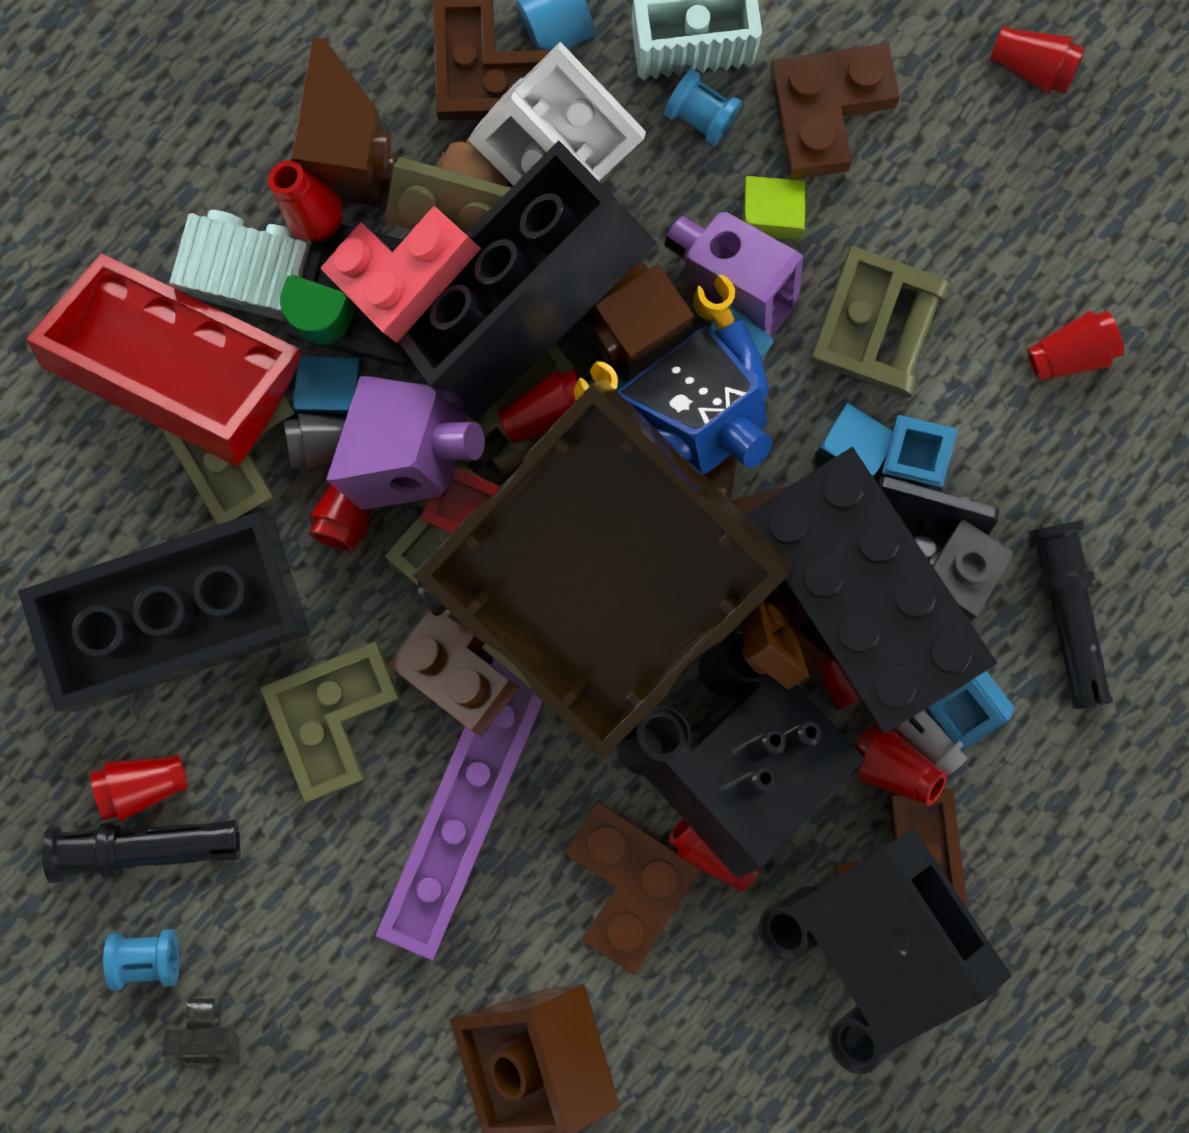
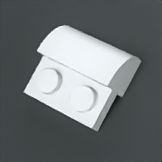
[468,42,646,186]

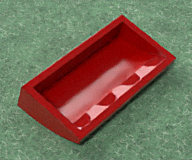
[26,253,302,467]

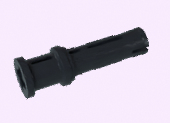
[1028,520,1113,709]
[42,819,241,883]

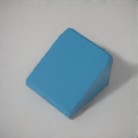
[293,356,361,416]
[814,403,893,477]
[926,672,1015,751]

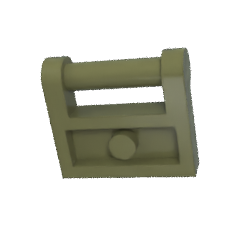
[809,245,951,398]

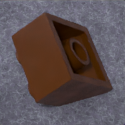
[291,37,398,207]
[450,984,620,1133]

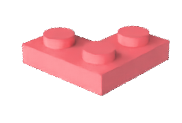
[321,206,481,343]

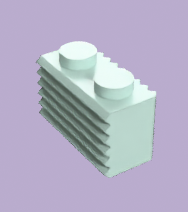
[631,0,762,81]
[169,210,310,322]

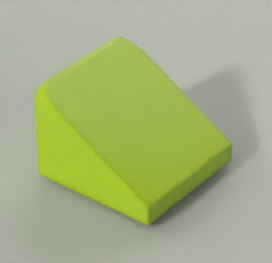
[742,176,805,241]

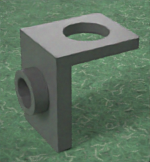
[933,520,1013,622]

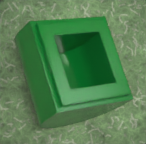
[280,274,355,345]

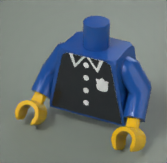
[574,275,772,474]

